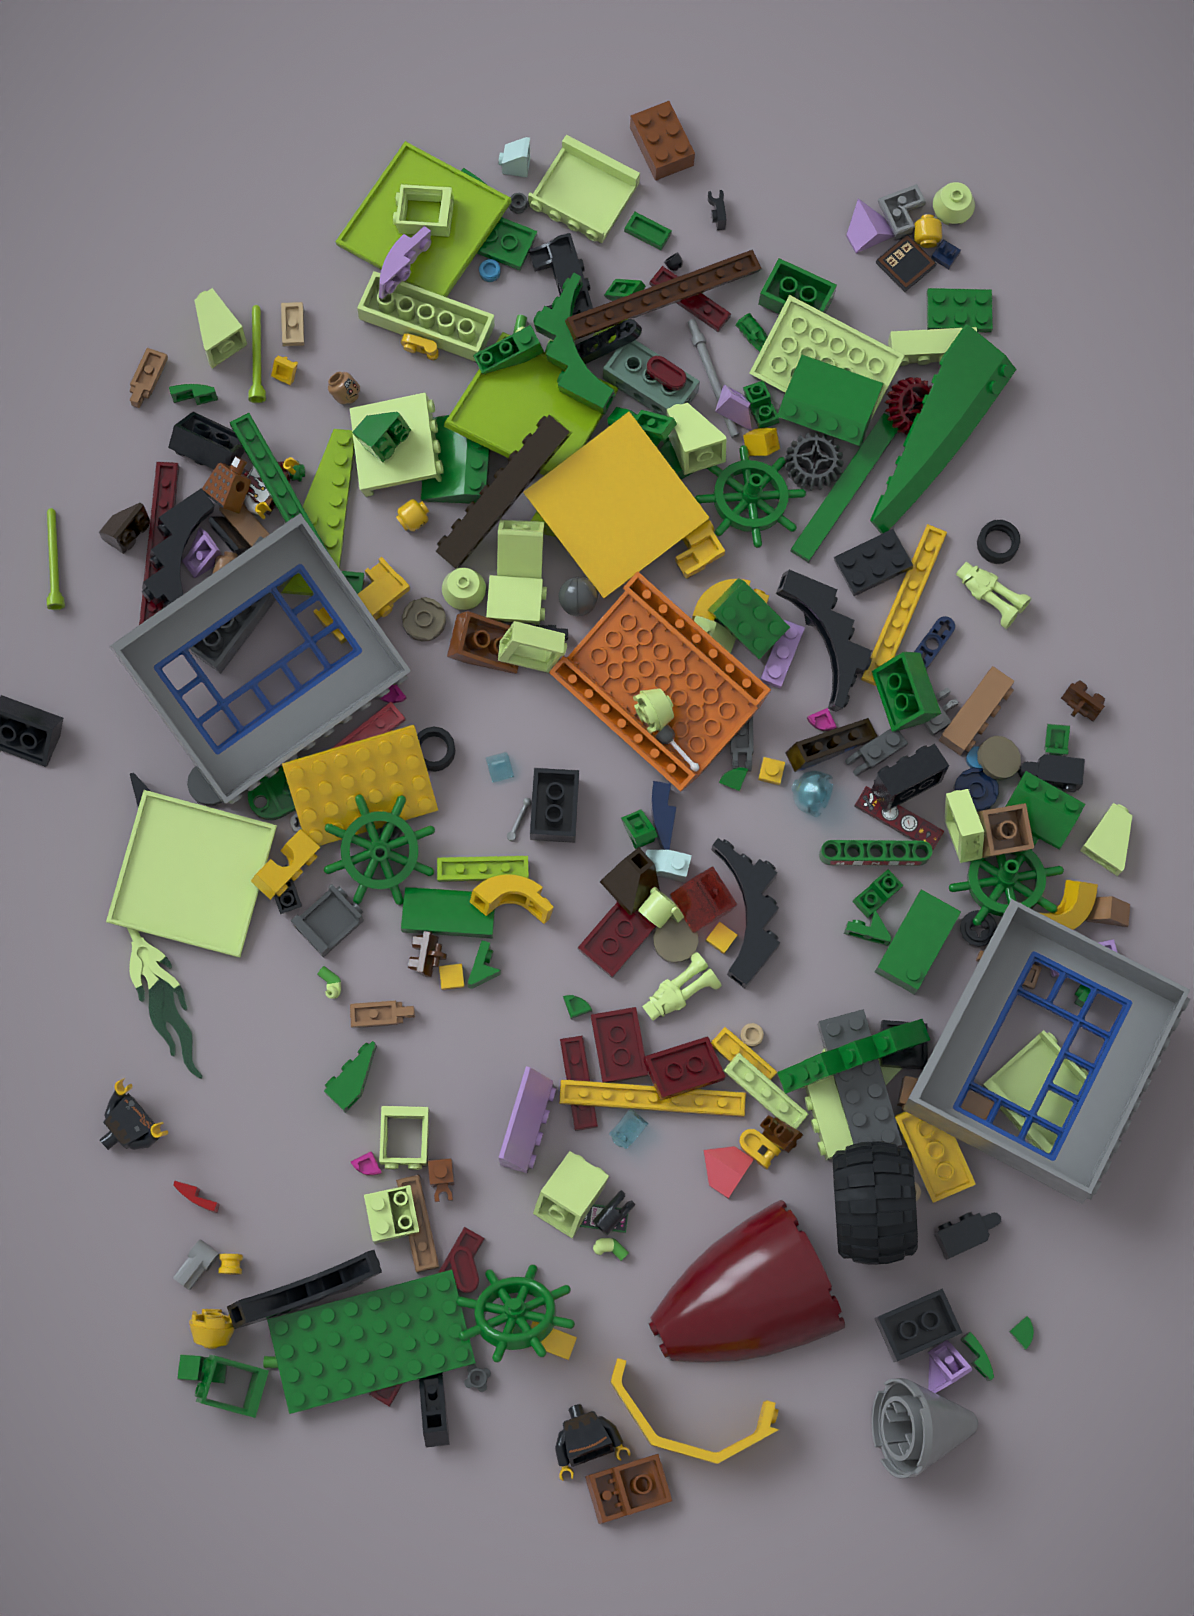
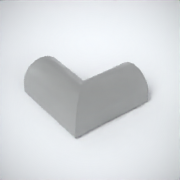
[878,184,926,239]

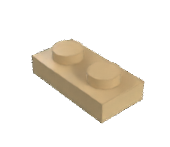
[281,302,304,346]

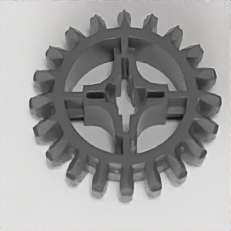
[785,432,844,491]

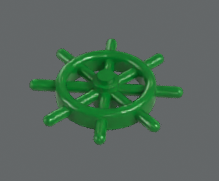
[695,445,806,548]
[324,794,435,905]
[949,835,1064,926]
[456,1264,575,1363]

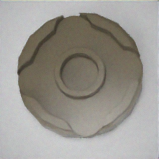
[402,597,446,642]
[977,735,1021,780]
[653,918,699,963]

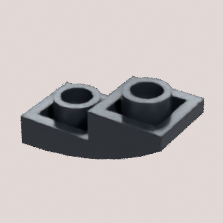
[274,865,302,914]

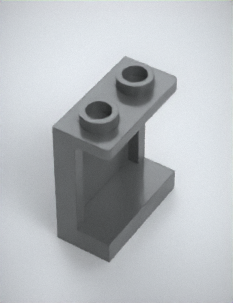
[291,884,364,958]

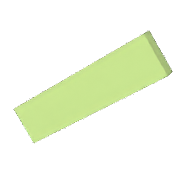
[723,1053,809,1129]

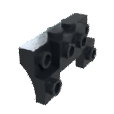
[529,233,593,316]

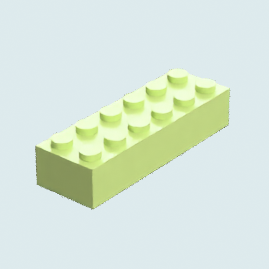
[357,271,495,362]

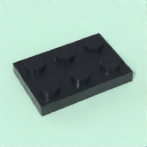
[834,529,913,596]

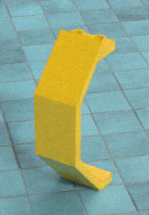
[610,1358,779,1464]

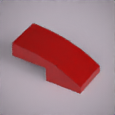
[173,1181,220,1213]

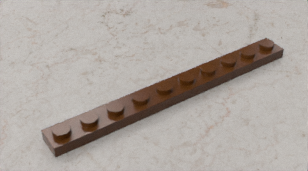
[565,249,762,341]

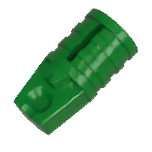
[735,313,768,352]

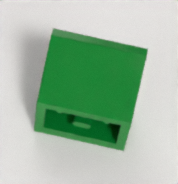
[352,411,411,463]

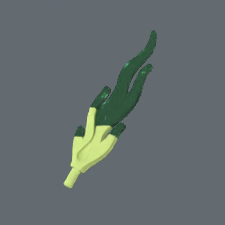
[127,928,203,1079]

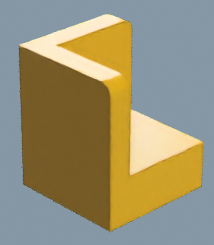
[743,428,780,456]

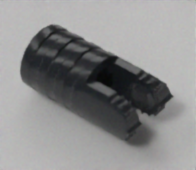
[592,1190,635,1235]

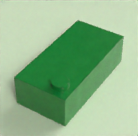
[875,889,961,995]

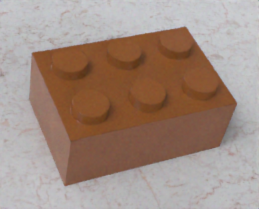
[630,101,695,181]

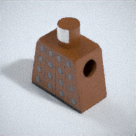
[202,456,251,514]

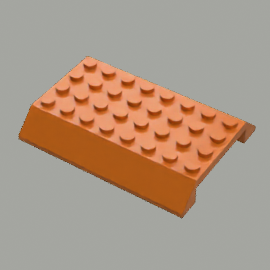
[549,571,771,792]

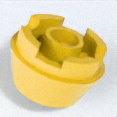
[189,1309,235,1349]

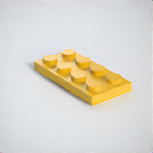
[895,1111,976,1203]

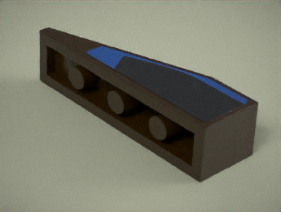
[785,718,878,772]

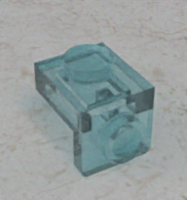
[609,1109,649,1149]

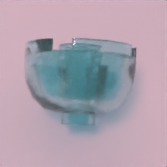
[792,770,833,817]

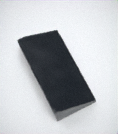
[209,516,251,557]

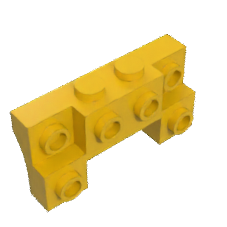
[675,505,725,579]
[313,556,410,645]

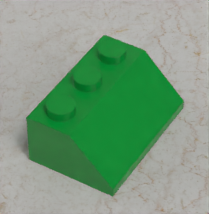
[871,652,942,732]
[1005,771,1086,850]

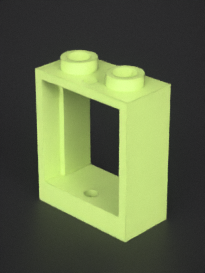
[393,184,454,237]
[498,621,567,673]
[945,789,984,863]
[379,1106,429,1170]

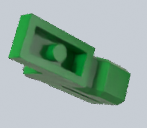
[607,407,677,450]

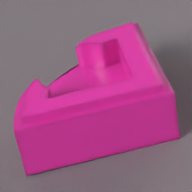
[379,684,407,703]
[807,708,837,731]
[350,1151,382,1175]

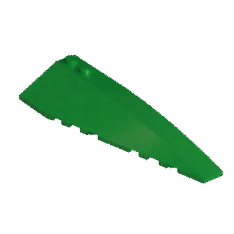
[870,324,1017,534]

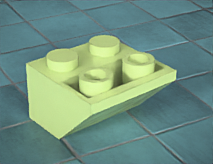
[364,1185,419,1244]

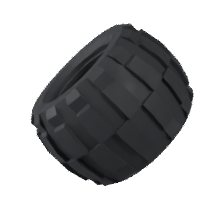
[832,1141,918,1265]

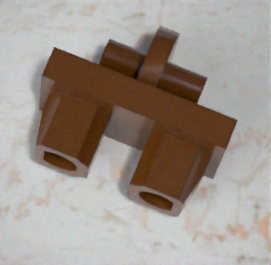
[1061,680,1105,722]
[408,931,447,977]
[760,1115,803,1153]

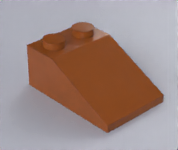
[447,611,519,674]

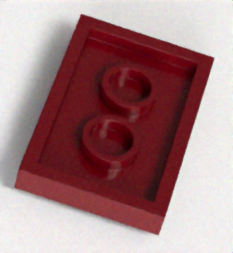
[578,902,657,978]
[591,1007,648,1083]
[643,1036,726,1101]

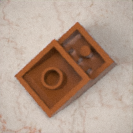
[585,1454,672,1524]

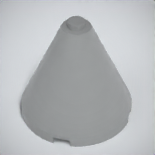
[872,1378,978,1478]

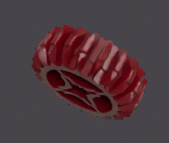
[884,377,932,436]

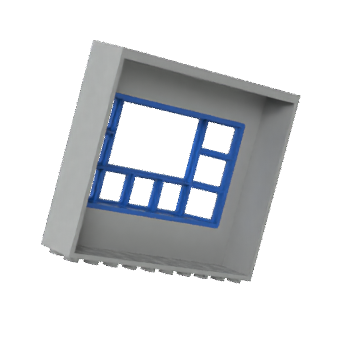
[109,513,411,804]
[903,899,1190,1204]

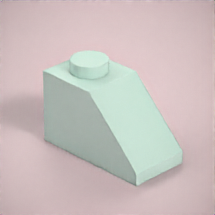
[498,137,531,177]
[646,850,692,883]

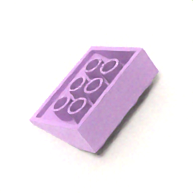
[499,1066,557,1173]

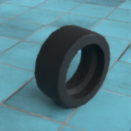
[977,520,1021,564]
[417,726,456,772]

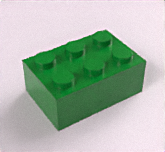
[758,258,837,314]
[708,578,790,659]

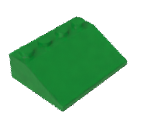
[777,355,884,446]
[421,415,490,504]

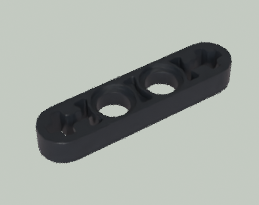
[575,319,642,364]

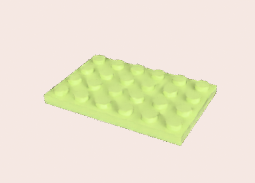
[749,295,906,424]

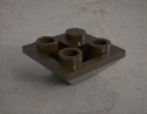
[99,503,150,554]
[600,847,660,915]

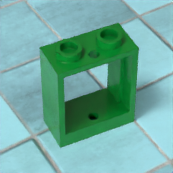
[195,1354,269,1418]

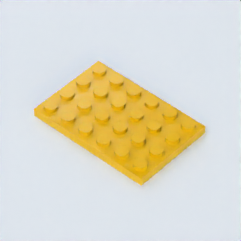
[282,725,438,846]

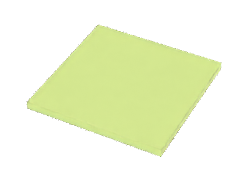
[106,790,277,958]

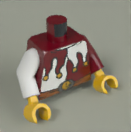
[242,457,299,519]

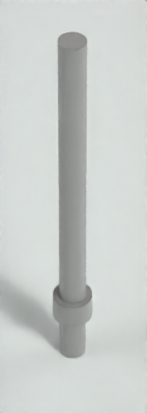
[687,319,739,438]

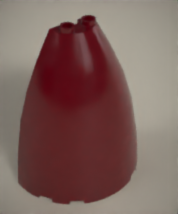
[648,1200,845,1362]

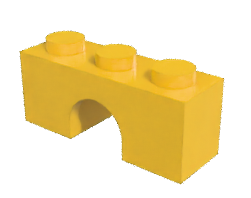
[251,829,320,900]

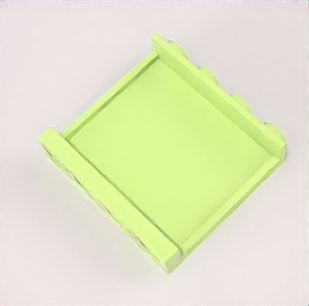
[528,135,640,243]
[350,393,444,497]
[982,1030,1088,1153]

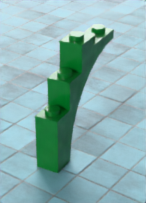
[533,273,616,415]
[777,1019,930,1094]

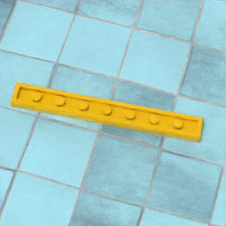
[861,524,947,686]
[559,1080,746,1117]

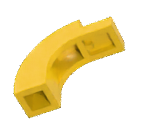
[692,579,769,621]
[470,875,554,924]
[1040,880,1098,930]

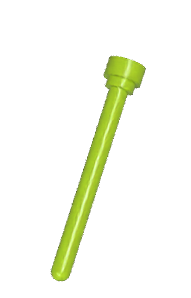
[248,305,266,403]
[46,508,65,610]

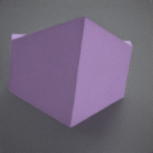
[846,199,894,253]
[715,384,752,431]
[183,527,221,578]
[928,1340,972,1393]

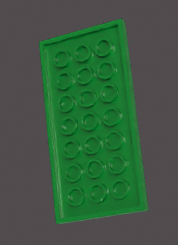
[267,1270,476,1414]

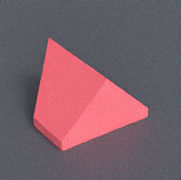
[704,1146,754,1198]

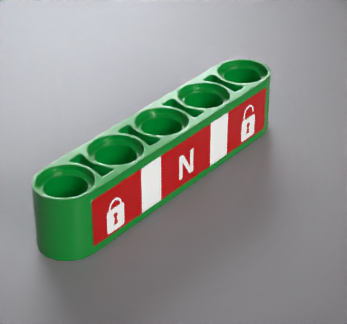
[819,840,933,866]

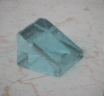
[485,752,514,783]

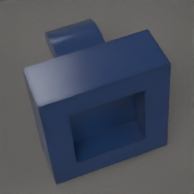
[931,239,961,270]

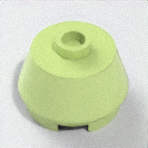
[933,182,975,225]
[442,568,486,610]
[633,688,674,733]

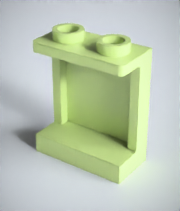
[486,575,547,625]

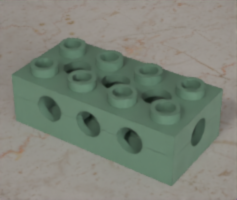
[603,340,700,416]

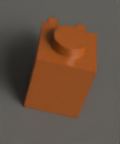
[428,1158,455,1202]

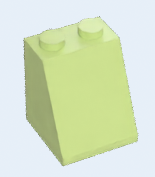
[194,288,247,368]
[667,403,727,475]
[497,519,544,579]
[533,1151,609,1238]

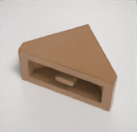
[1085,896,1130,927]

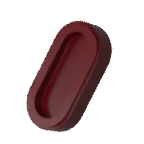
[646,356,687,391]
[449,1246,479,1293]

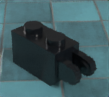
[1017,754,1085,793]
[934,1211,1002,1260]

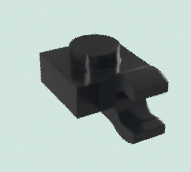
[707,190,727,231]

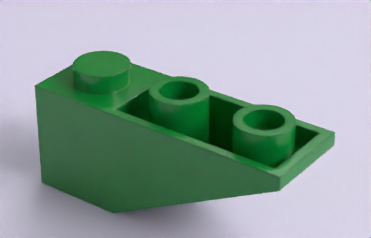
[473,325,544,374]
[324,1041,377,1113]

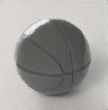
[558,577,598,616]

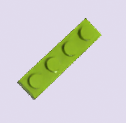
[437,856,529,882]

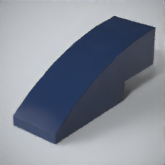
[651,781,676,850]

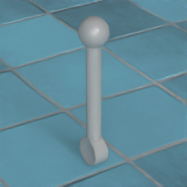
[507,798,532,841]

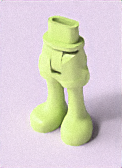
[956,562,1032,629]
[642,952,722,1021]

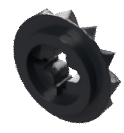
[960,910,997,947]

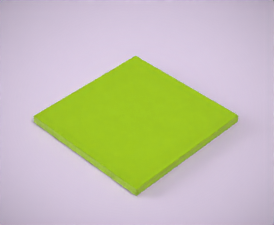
[335,141,512,297]
[444,332,618,476]

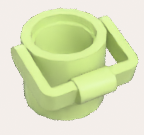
[638,887,684,928]

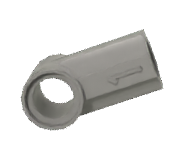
[173,1240,219,1290]

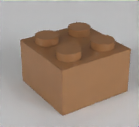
[977,803,1034,858]

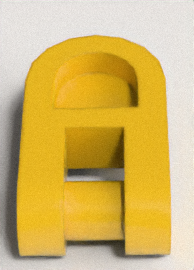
[401,334,439,360]
[739,1129,782,1170]

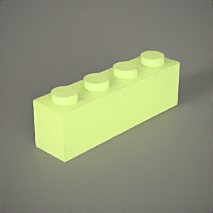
[888,327,977,366]
[802,1076,853,1160]

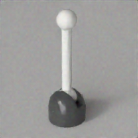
[655,725,699,772]

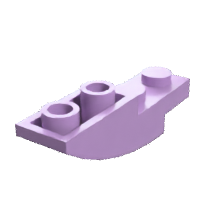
[379,226,431,299]

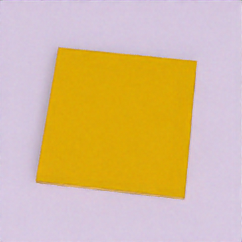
[523,412,709,599]

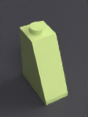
[1080,803,1132,877]

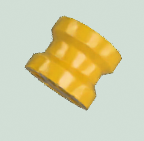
[218,1254,243,1275]

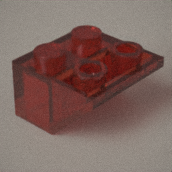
[670,866,737,933]

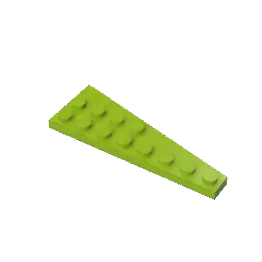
[281,429,354,596]

